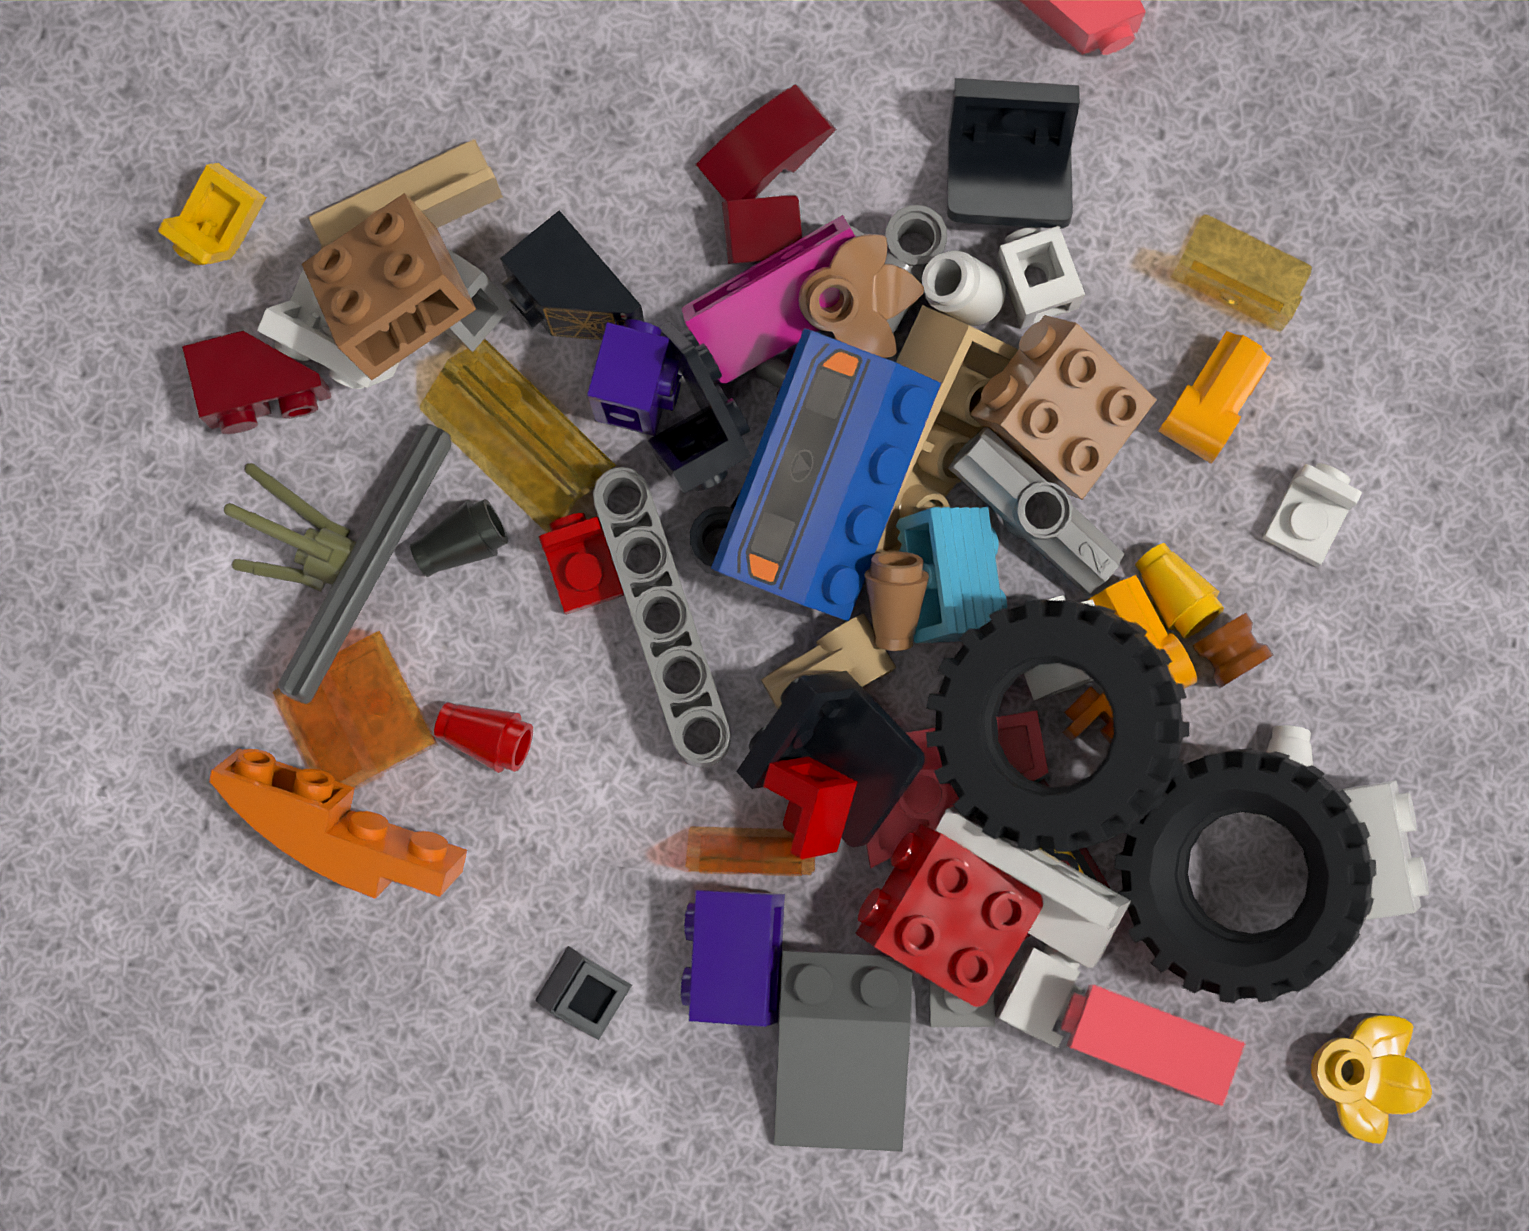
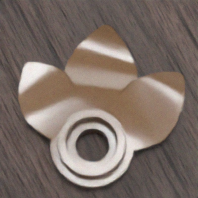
[798,234,924,358]

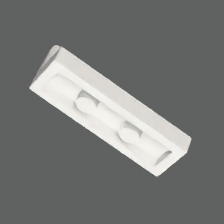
[935,807,1131,968]

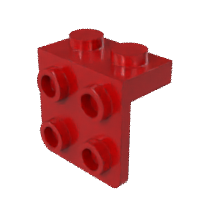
[855,824,1043,1007]

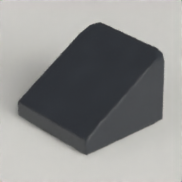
[535,946,632,1040]

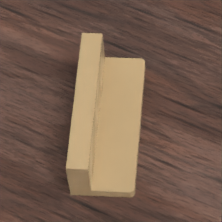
[308,139,503,249]

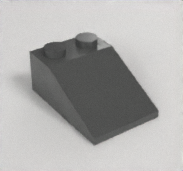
[774,951,913,1152]

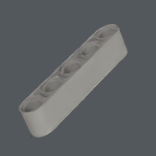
[593,467,731,768]

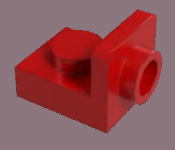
[538,513,625,615]

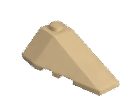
[875,305,1019,555]

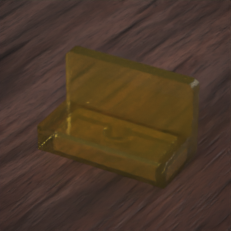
[1170,215,1312,332]

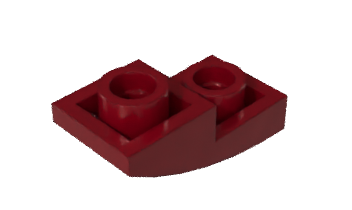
[695,84,837,201]

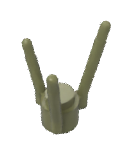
[223,463,356,592]

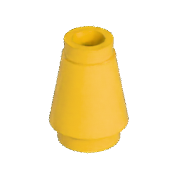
[1135,543,1224,639]

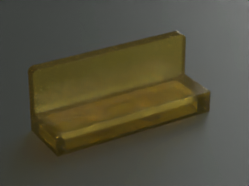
[420,339,616,533]

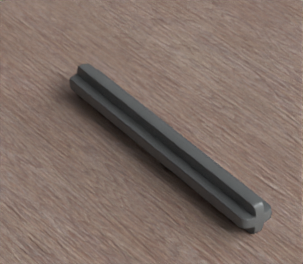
[278,424,452,704]

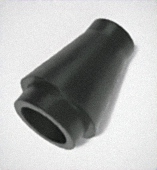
[410,499,508,577]

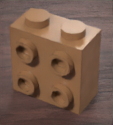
[302,193,476,380]
[970,315,1157,500]

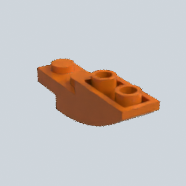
[209,748,467,899]

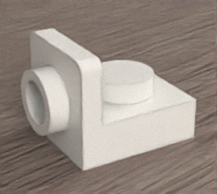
[1262,463,1362,568]

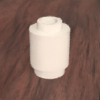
[922,251,1006,326]

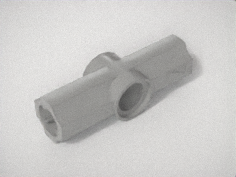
[948,427,1125,595]

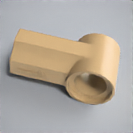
[761,614,897,709]

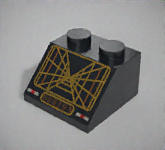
[500,210,645,340]

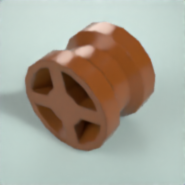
[1192,612,1273,689]

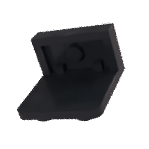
[947,78,1080,229]
[647,322,751,494]
[736,671,925,848]

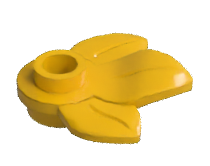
[1311,1015,1432,1144]

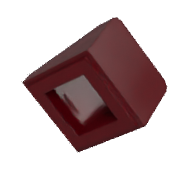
[722,195,802,264]

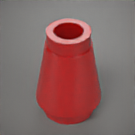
[434,702,533,773]

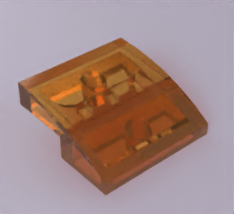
[273,630,438,791]

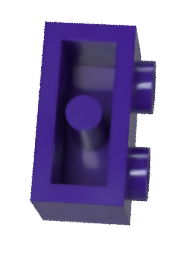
[587,319,682,436]
[681,890,785,1027]

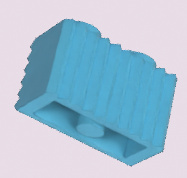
[896,507,1008,643]

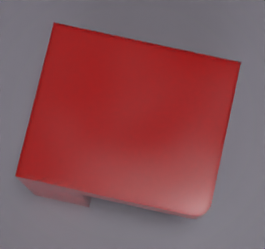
[763,757,857,860]

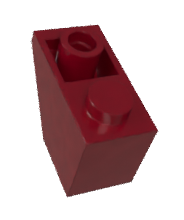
[182,330,332,434]

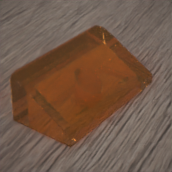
[686,826,815,877]

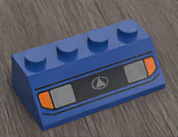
[711,328,941,621]

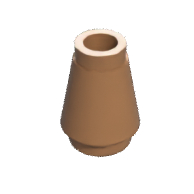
[865,551,929,651]

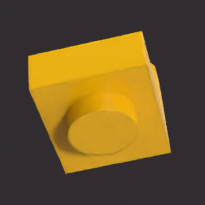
[158,163,267,265]

